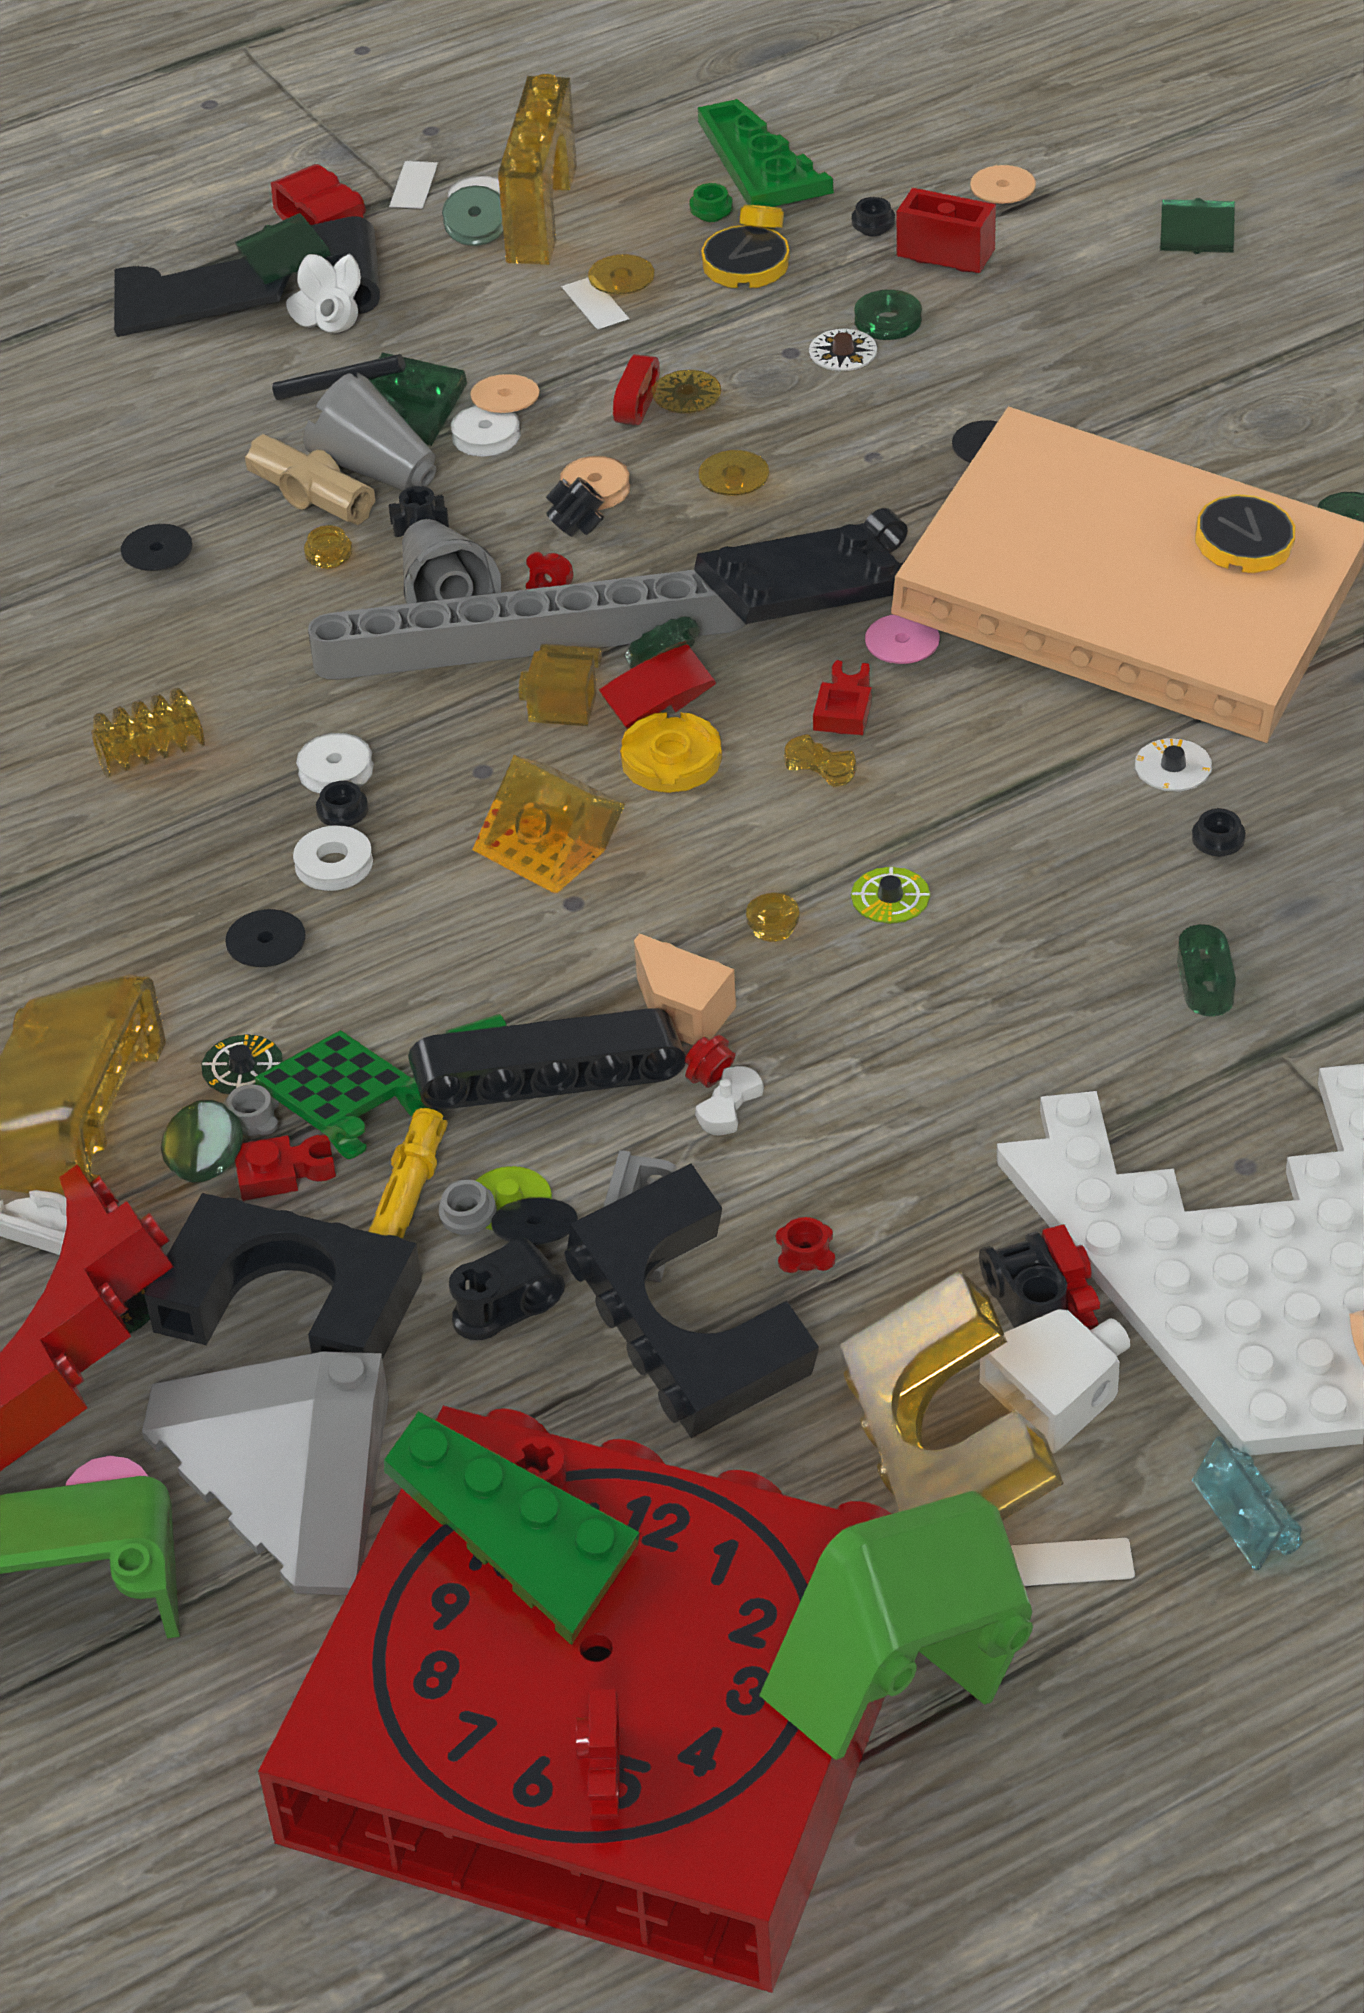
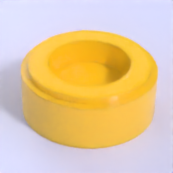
[739,205,784,228]

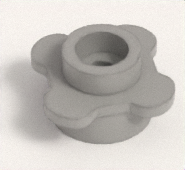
[222,1084,279,1137]

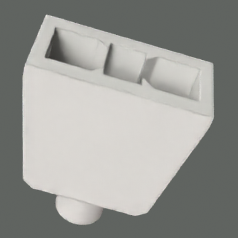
[979,1309,1130,1454]

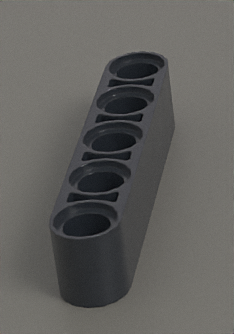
[408,1008,686,1110]

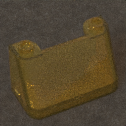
[0,974,166,1196]

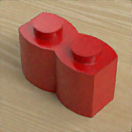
[271,164,366,228]

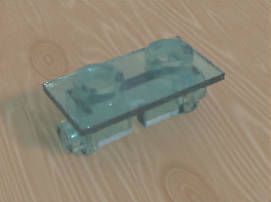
[1192,1436,1303,1571]

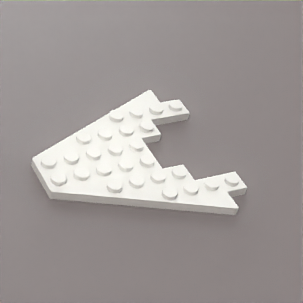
[997,1064,1364,1457]

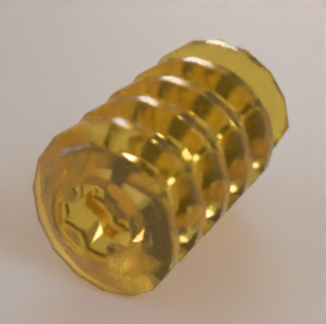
[91,687,205,778]

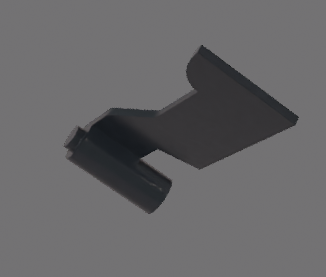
[114,216,380,337]

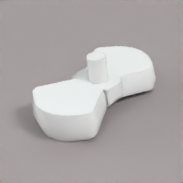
[695,1066,764,1136]

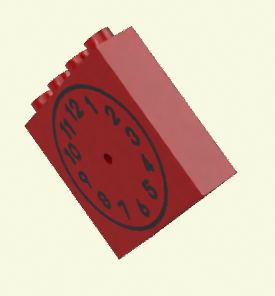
[258,1405,892,1993]

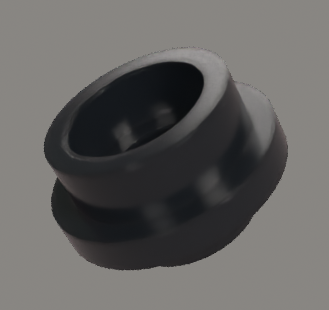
[851,197,895,237]
[316,781,368,827]
[1192,808,1246,857]

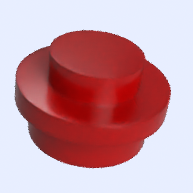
[685,1035,736,1088]

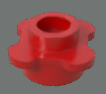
[525,552,573,590]
[776,1217,835,1273]

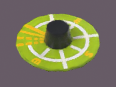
[851,867,930,924]

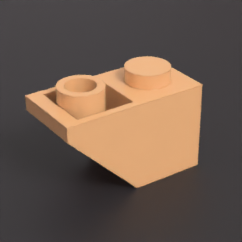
[634,933,736,1045]

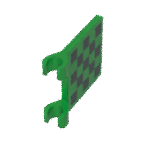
[255,1030,434,1159]

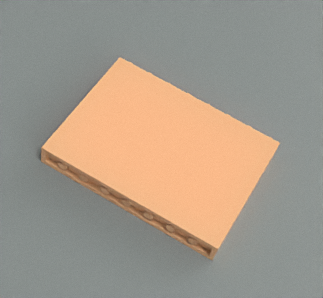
[891,406,1364,743]

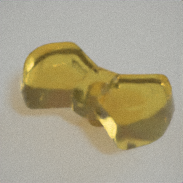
[783,734,857,787]

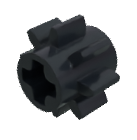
[546,477,605,537]
[389,486,449,537]

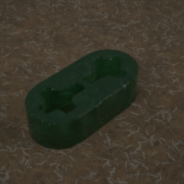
[1177,924,1236,1017]

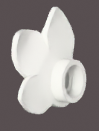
[286,254,361,333]

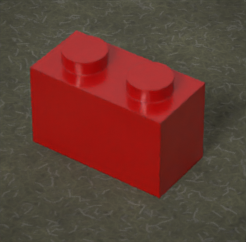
[896,187,996,273]

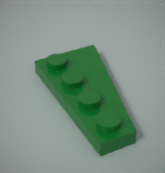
[697,99,834,207]
[384,1411,639,1645]

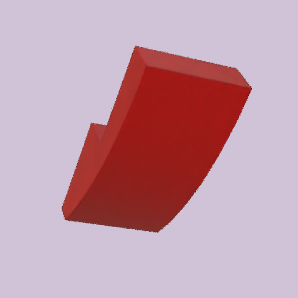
[599,644,716,730]

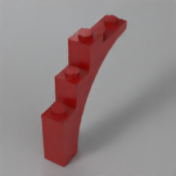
[0,1164,174,1471]

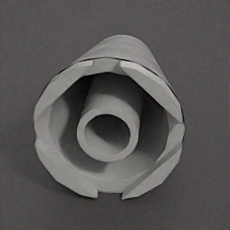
[303,373,437,490]
[402,519,501,604]

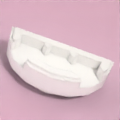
[0,1190,67,1255]

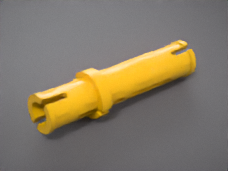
[368,1108,448,1239]

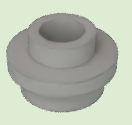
[439,1179,497,1235]

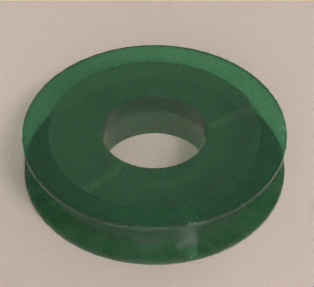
[854,289,922,340]

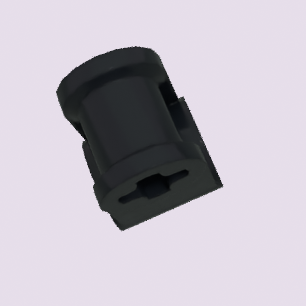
[979,1231,1067,1328]
[449,1238,565,1340]

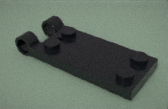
[694,508,910,624]

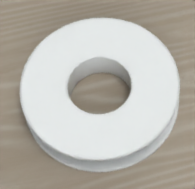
[293,826,373,891]

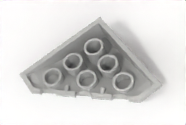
[142,1352,389,1595]

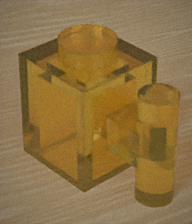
[519,644,602,726]

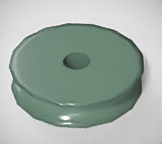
[442,185,508,246]

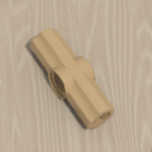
[245,434,376,525]

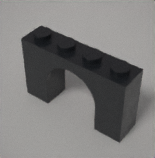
[564,1163,819,1438]
[145,1193,422,1358]

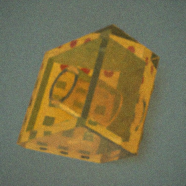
[472,755,625,893]

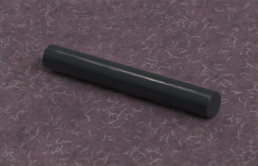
[272,354,405,400]

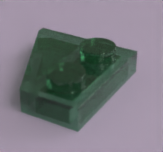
[369,352,468,446]

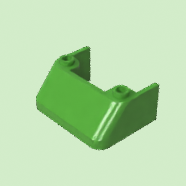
[759,1491,1033,1760]

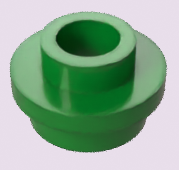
[689,183,733,222]

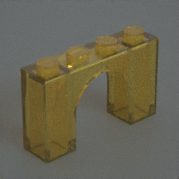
[498,74,577,265]
[840,1270,1064,1521]

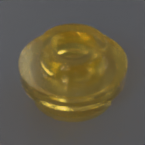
[304,525,352,569]
[746,893,800,942]

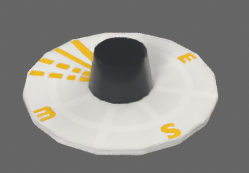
[1135,738,1212,792]

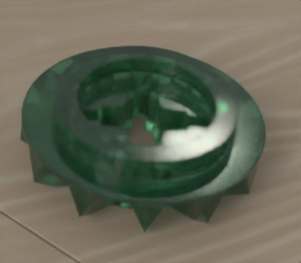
[624,616,700,669]

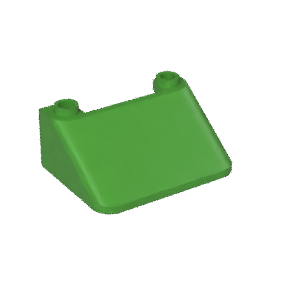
[0,1476,180,1639]

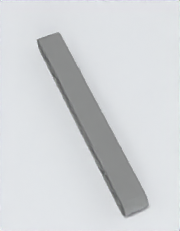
[308,570,745,680]

